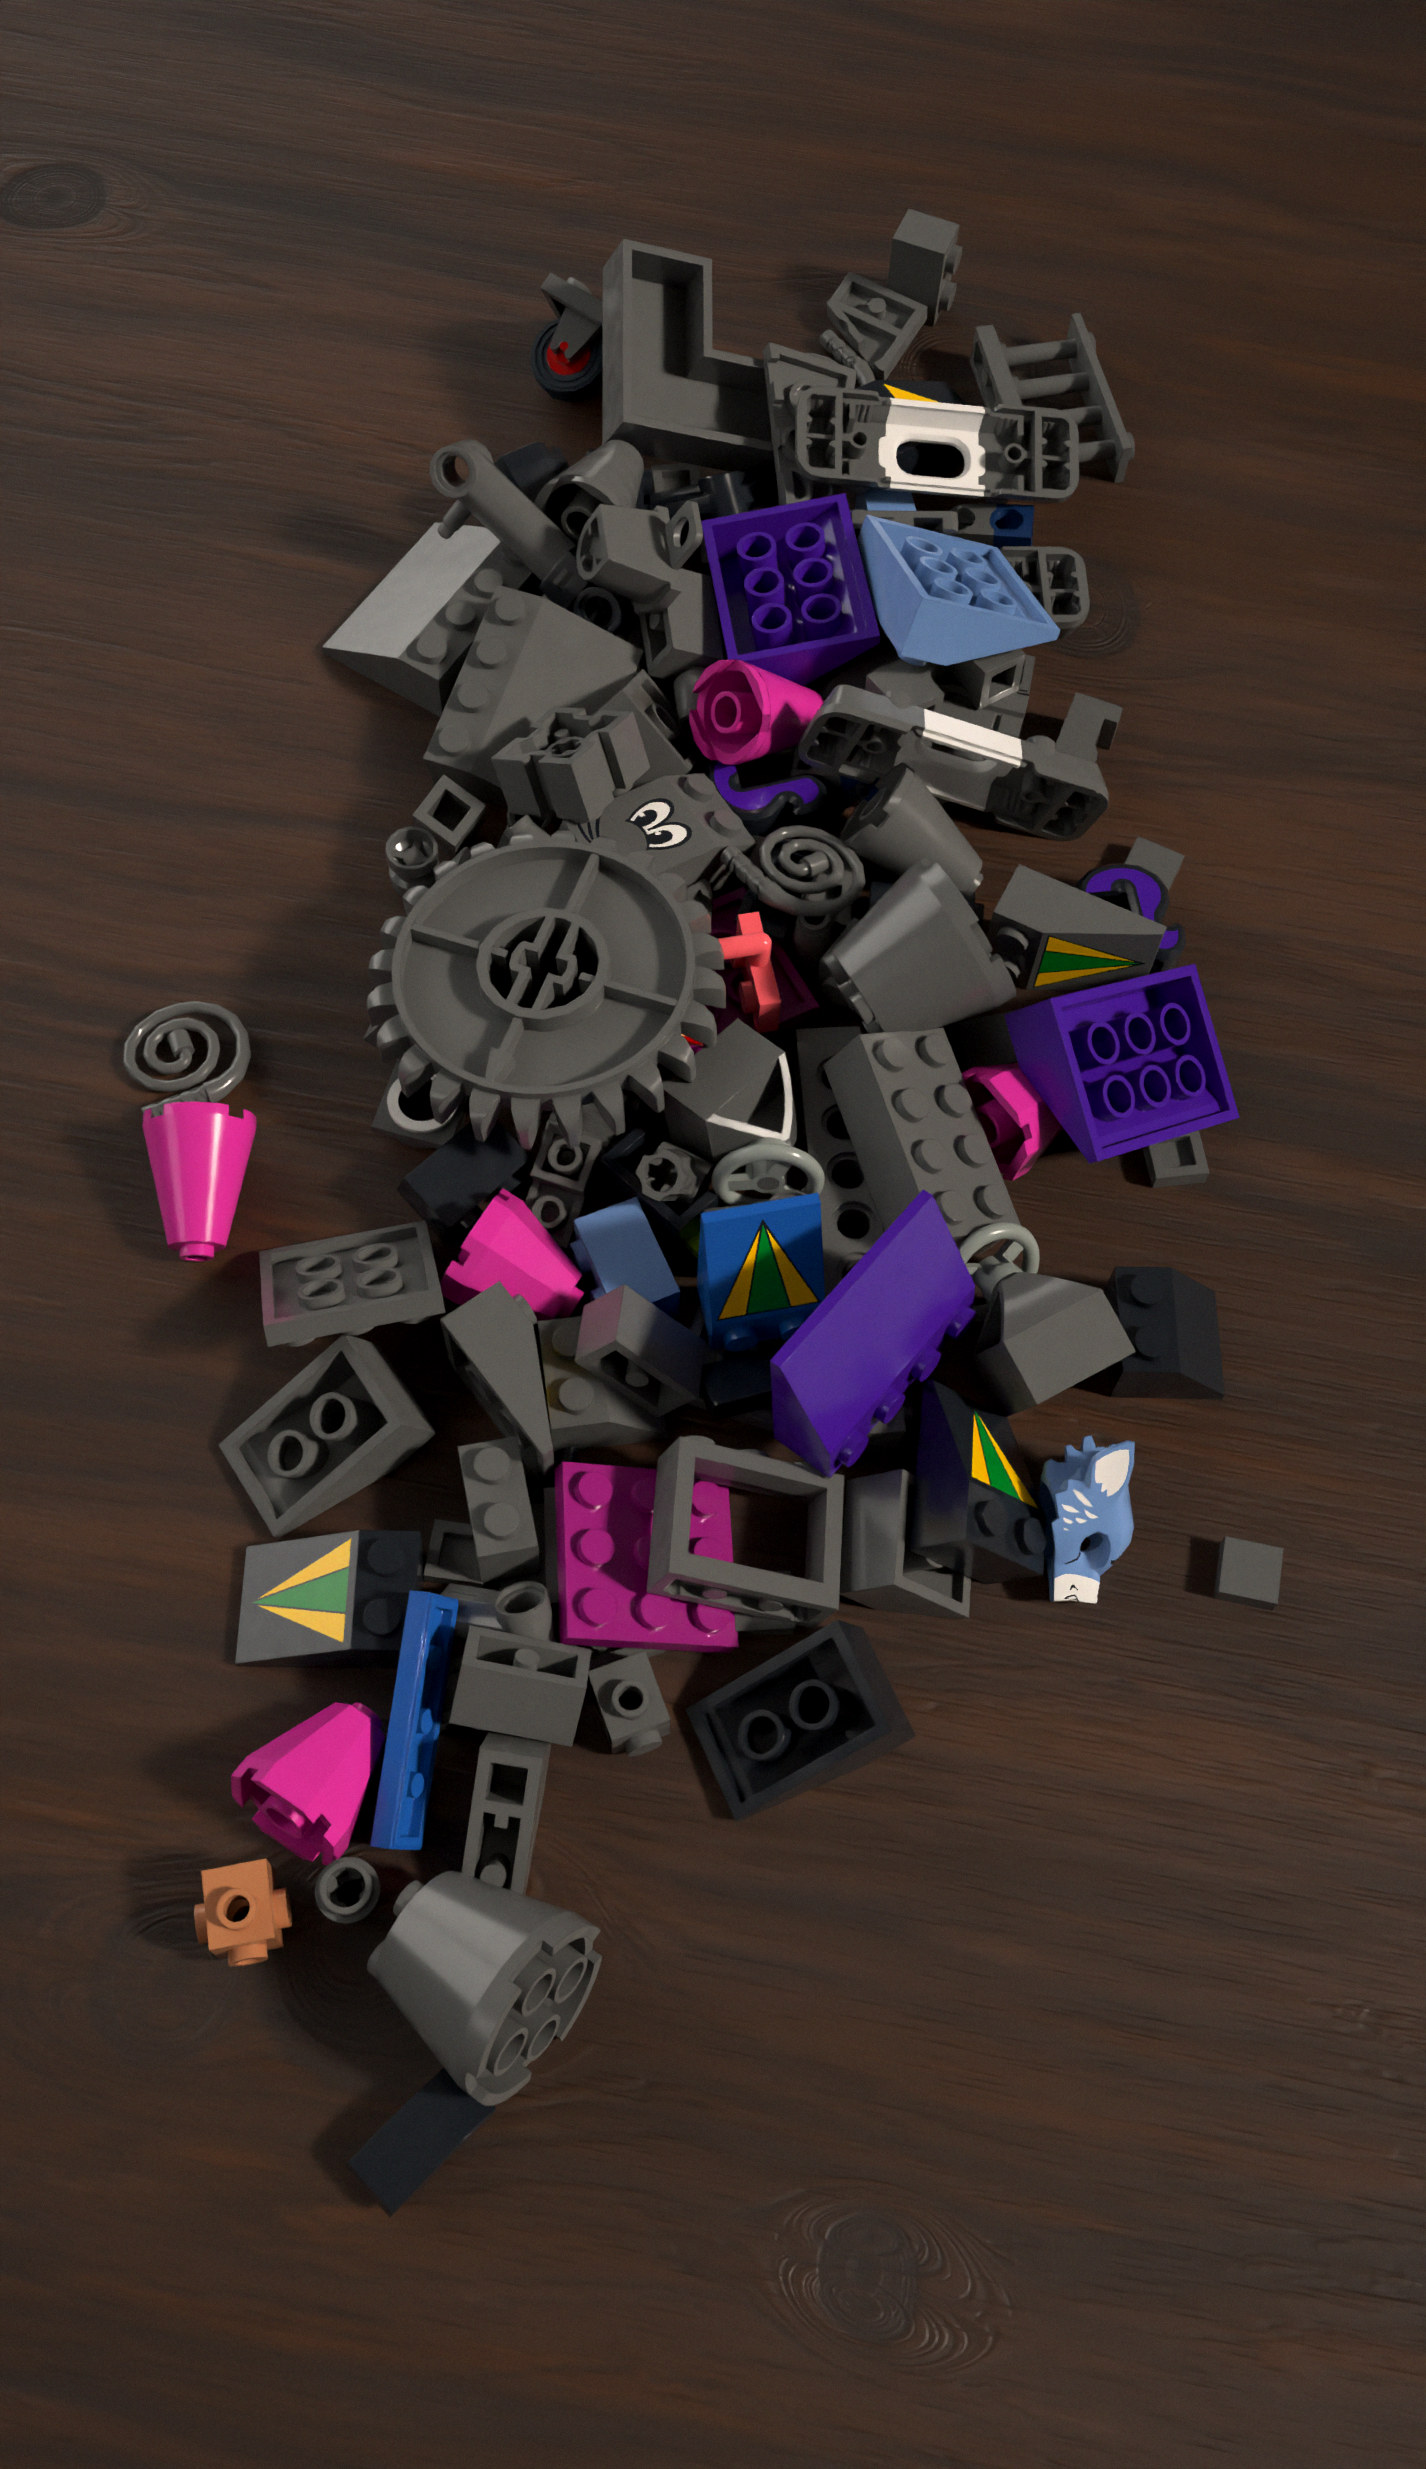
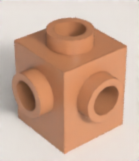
[194,1858,292,1967]

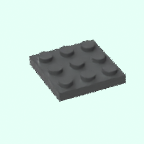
[259,1220,445,1347]

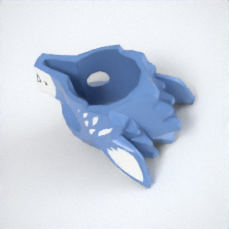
[1038,1435,1135,1604]

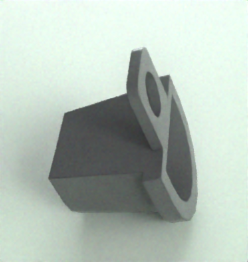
[576,500,703,615]

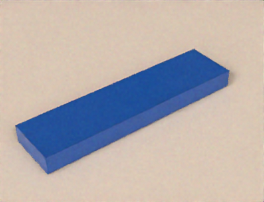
[370,1590,459,1850]

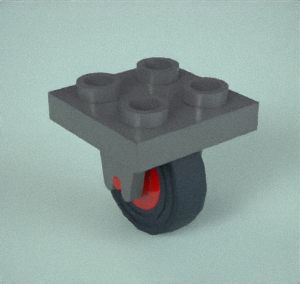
[530,272,603,402]

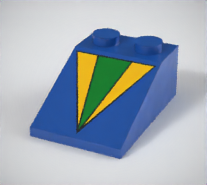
[696,1193,825,1352]

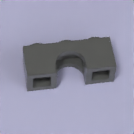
[865,649,1025,739]

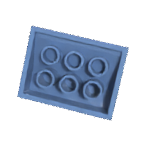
[857,515,1061,666]

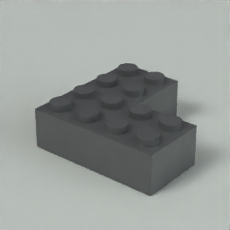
[602,238,776,474]

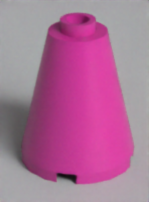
[689,659,824,765]
[142,1101,256,1262]

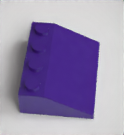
[701,493,881,686]
[1004,964,1240,1163]
[770,1189,976,1479]

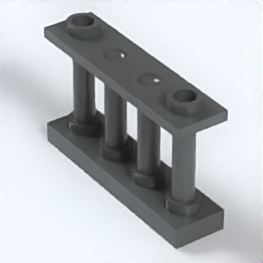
[970,313,1135,483]

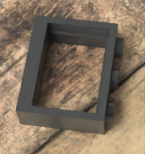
[646,1436,844,1628]

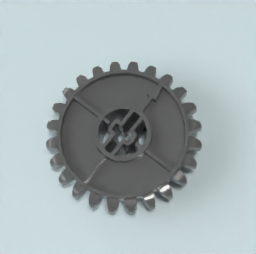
[366,830,726,1150]

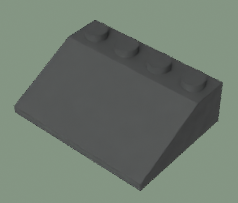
[322,522,544,717]
[423,585,645,825]

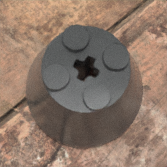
[822,857,1016,1034]
[367,1871,602,2106]

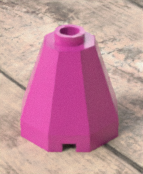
[961,1063,1063,1181]
[440,1189,585,1324]
[231,1702,385,1865]

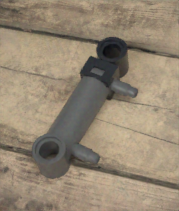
[429,439,634,633]

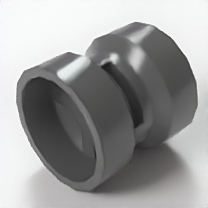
[385,827,439,896]

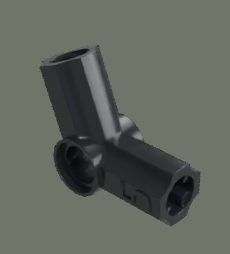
[649,465,778,532]

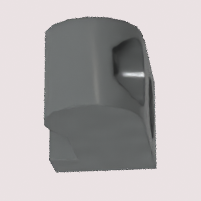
[1055,692,1123,763]

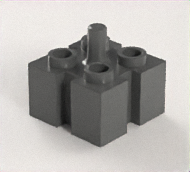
[491,707,650,823]

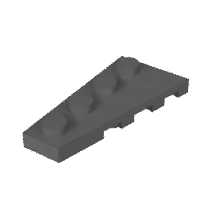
[763,342,857,506]

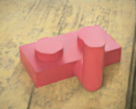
[718,911,781,1033]

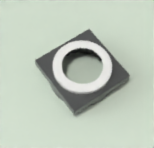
[371,1058,470,1149]

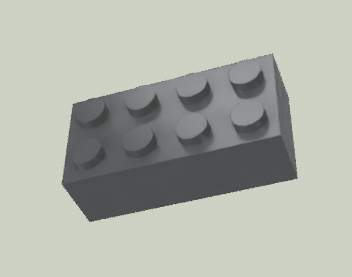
[823,1028,1021,1255]

